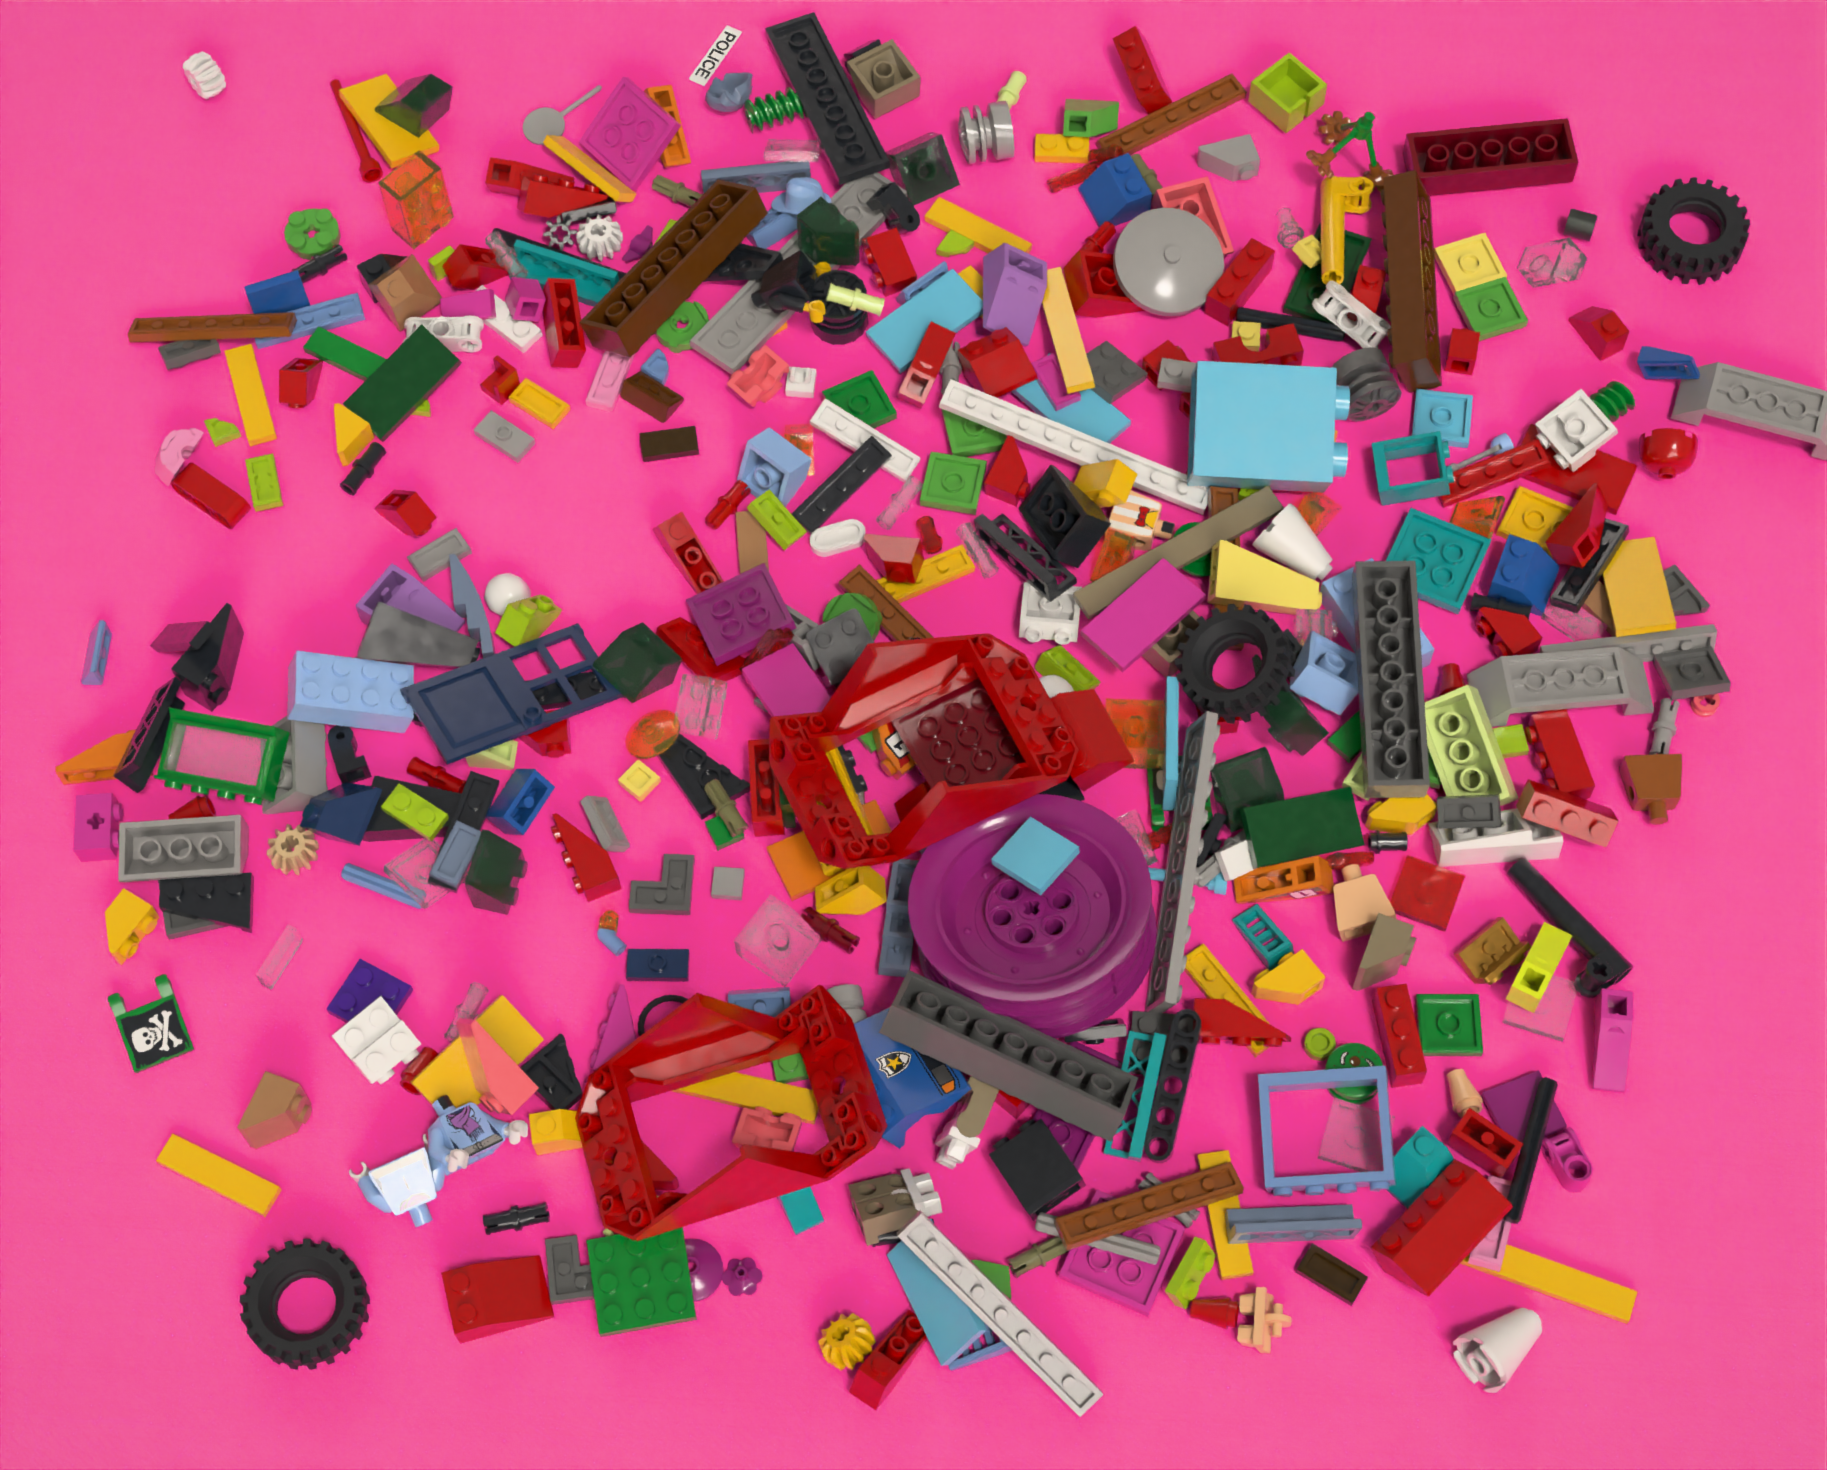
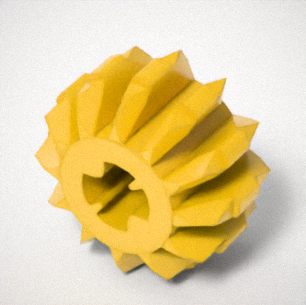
[818,1313,876,1371]

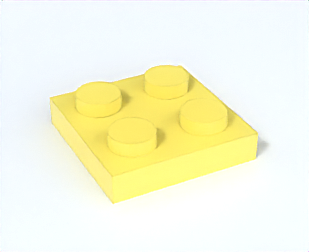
[1434,233,1508,295]

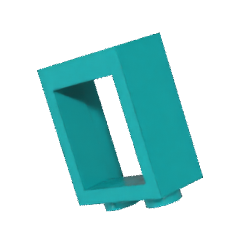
[1372,431,1454,506]

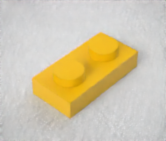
[1035,134,1089,164]

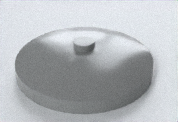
[1113,208,1224,316]

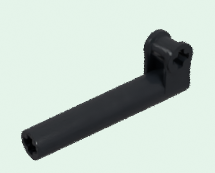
[1507,857,1633,998]

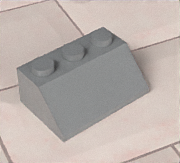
[261,716,328,815]

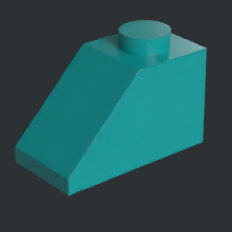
[777,1187,824,1235]

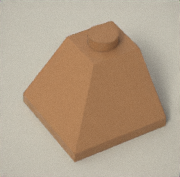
[368,254,442,331]

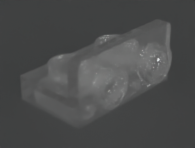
[672,674,728,740]

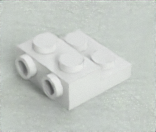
[1535,389,1618,472]
[1019,582,1082,645]
[331,996,421,1085]

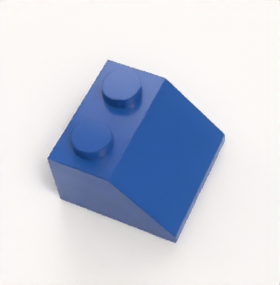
[1078,153,1152,227]
[1487,534,1560,617]

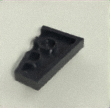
[703,243,784,282]
[654,733,750,820]
[159,873,254,933]

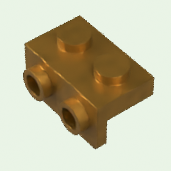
[1454,917,1531,985]

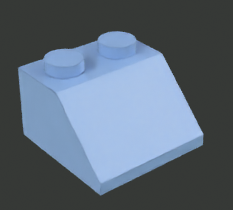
[737,427,812,507]
[1290,631,1358,715]

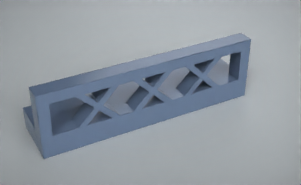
[701,159,811,193]
[1225,1204,1362,1244]

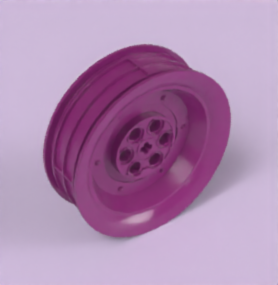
[908,794,1157,1039]

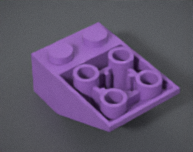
[983,242,1047,347]
[355,563,465,632]

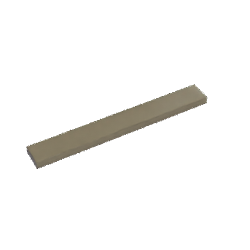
[1073,486,1284,620]

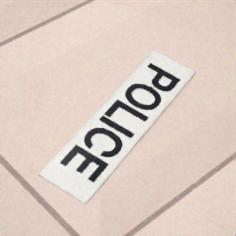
[689,25,742,86]

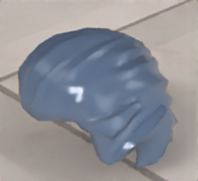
[705,72,753,112]

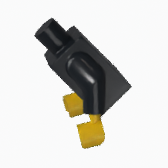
[751,250,831,323]

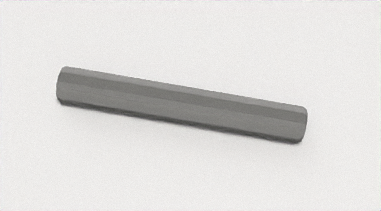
[1035,1212,1161,1264]

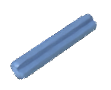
[341,863,426,909]

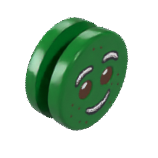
[1324,1043,1383,1105]

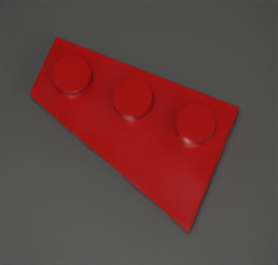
[656,617,757,688]

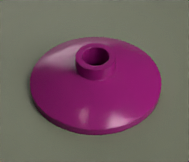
[685,1239,724,1302]

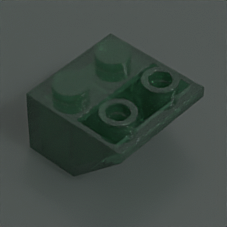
[796,197,860,266]

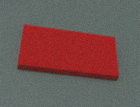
[1520,424,1638,515]

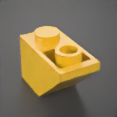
[1365,794,1437,835]
[105,888,160,965]
[1251,949,1326,1005]

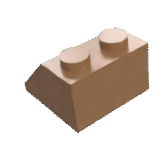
[237,1071,312,1149]

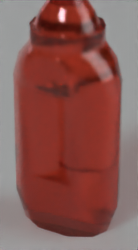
[1325,852,1374,871]

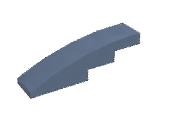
[449,554,496,658]
[878,859,919,977]

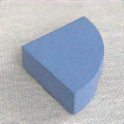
[640,348,669,385]

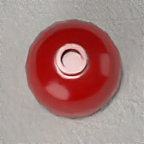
[1639,428,1698,479]

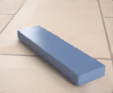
[255,292,366,349]

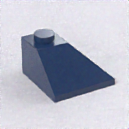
[300,782,382,846]

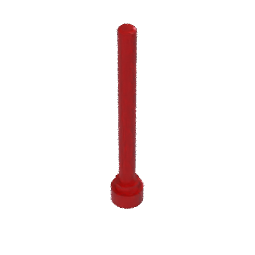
[330,79,383,183]

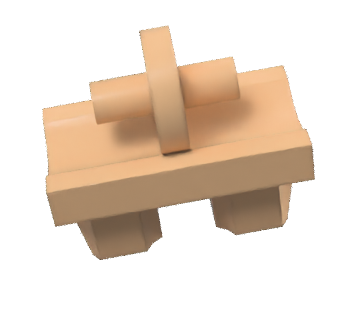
[1237,1287,1292,1354]

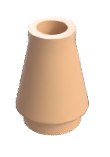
[1447,1069,1483,1118]

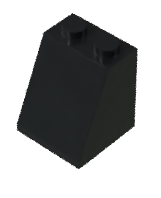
[989,1119,1086,1221]

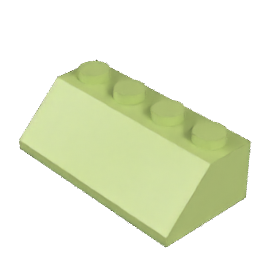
[1425,685,1519,806]

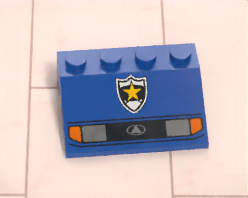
[854,1007,972,1149]

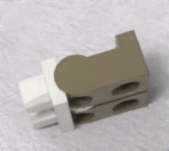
[935,1076,999,1169]
[848,1168,942,1246]

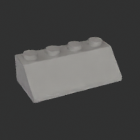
[118,815,249,882]

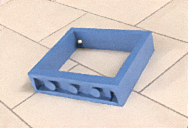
[1258,1066,1396,1197]

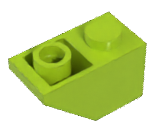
[495,594,562,647]

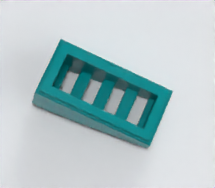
[1232,904,1294,971]

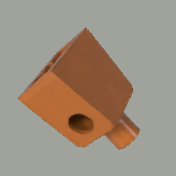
[1619,753,1682,825]

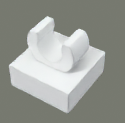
[785,367,817,398]

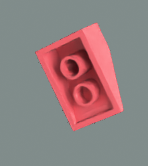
[1151,176,1234,256]
[456,1018,539,1115]

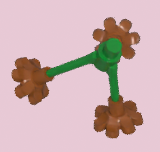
[1306,111,1394,193]

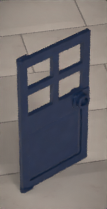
[400,623,623,765]

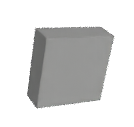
[711,866,745,900]

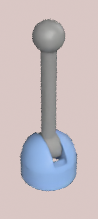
[1449,433,1514,472]

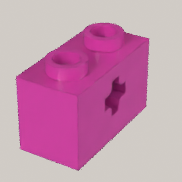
[73,793,124,862]

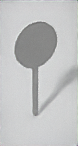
[523,85,602,145]

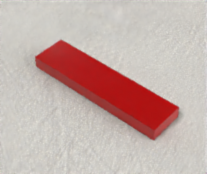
[1436,439,1550,508]

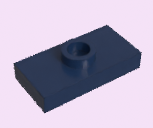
[626,949,690,982]

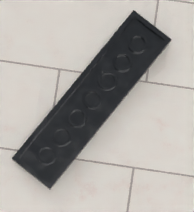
[765,12,890,185]

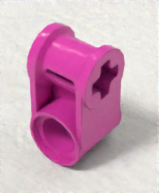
[1541,1127,1593,1192]

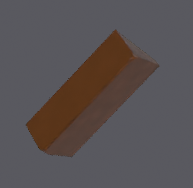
[620,371,684,423]

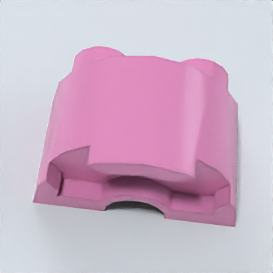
[154,428,204,486]

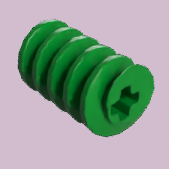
[744,87,804,134]
[1589,381,1635,422]

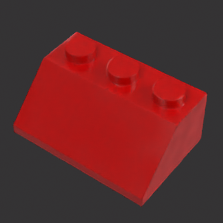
[1051,689,1135,792]

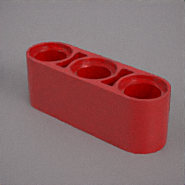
[170,462,251,529]

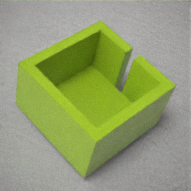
[1248,52,1328,133]

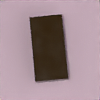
[639,426,699,462]
[1295,1243,1368,1306]

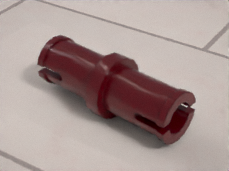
[799,906,860,954]

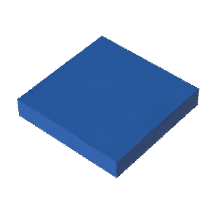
[244,270,310,314]

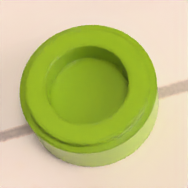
[1304,1028,1336,1061]

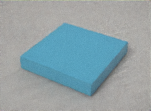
[1411,389,1473,448]
[991,816,1080,895]

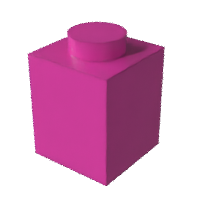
[505,277,546,322]

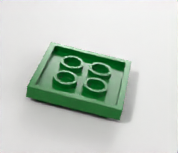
[587,1227,697,1337]

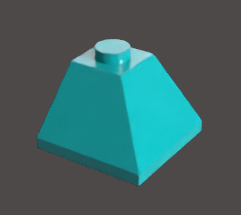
[1383,1126,1455,1209]

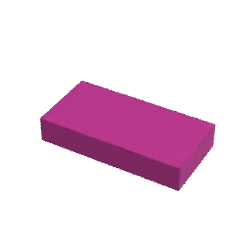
[440,289,496,320]
[1031,353,1081,411]

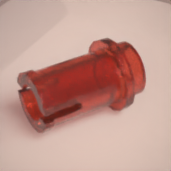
[1088,144,1124,166]
[916,516,943,554]

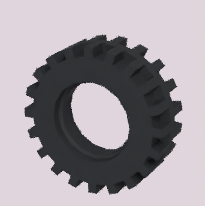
[1637,177,1751,285]
[1175,604,1296,724]
[239,1239,370,1370]

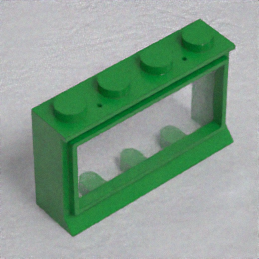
[154,707,290,805]

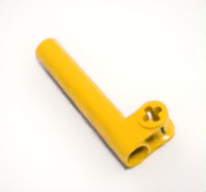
[1320,176,1374,284]

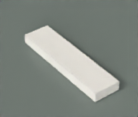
[810,399,921,483]

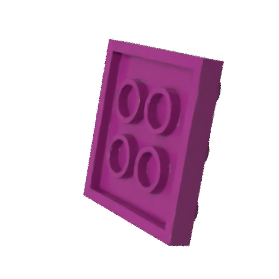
[686,563,797,666]

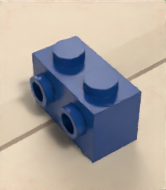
[486,769,555,835]

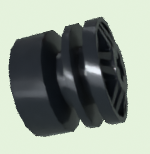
[809,270,868,345]

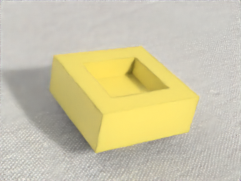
[1292,235,1321,269]
[1231,321,1261,351]
[618,759,661,802]

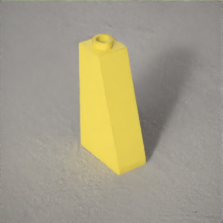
[1208,540,1322,617]

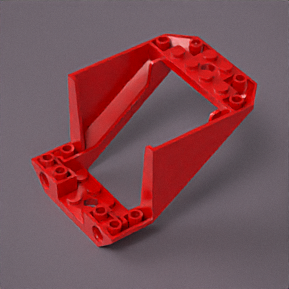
[769,633,1079,869]
[575,985,887,1241]

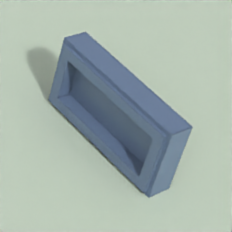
[429,821,485,889]

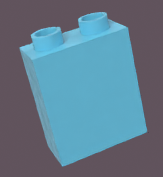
[1187,361,1350,493]

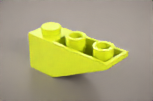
[1506,922,1573,1013]

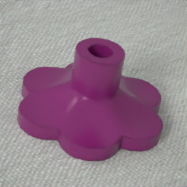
[722,1258,763,1296]

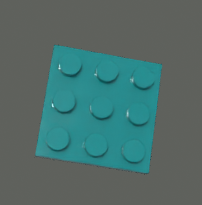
[1386,508,1491,614]

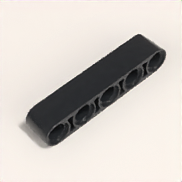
[1144,1009,1202,1163]

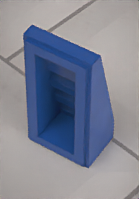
[1637,346,1700,379]

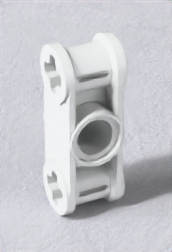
[1312,281,1391,349]
[402,315,484,353]

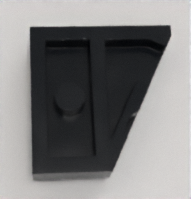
[521,1034,583,1110]

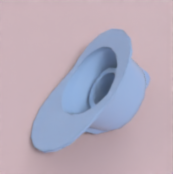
[771,177,831,217]

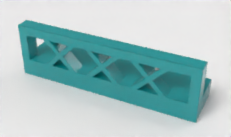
[509,239,619,307]
[1103,1031,1167,1162]

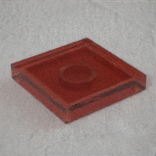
[1390,855,1465,932]

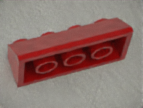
[1370,1159,1513,1297]

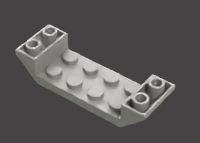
[1671,362,1827,460]
[1466,647,1654,727]

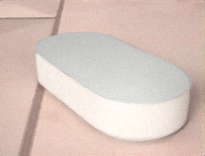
[810,519,866,557]

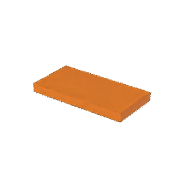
[766,799,892,901]

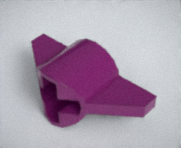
[622,225,653,263]

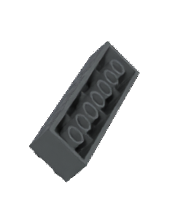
[1352,561,1430,798]
[879,970,1138,1142]

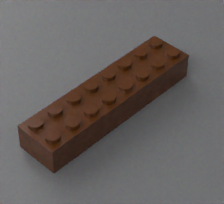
[1380,170,1442,393]
[579,179,768,357]

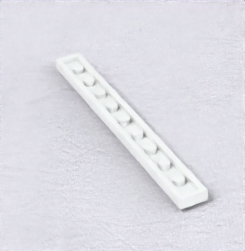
[939,379,1209,515]

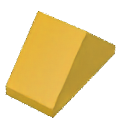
[334,403,374,466]

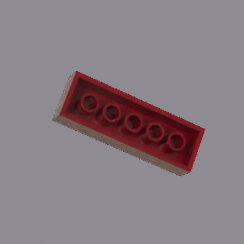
[1402,118,1579,196]

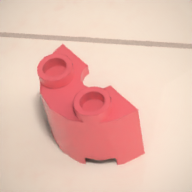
[727,345,789,407]
[732,1107,802,1151]

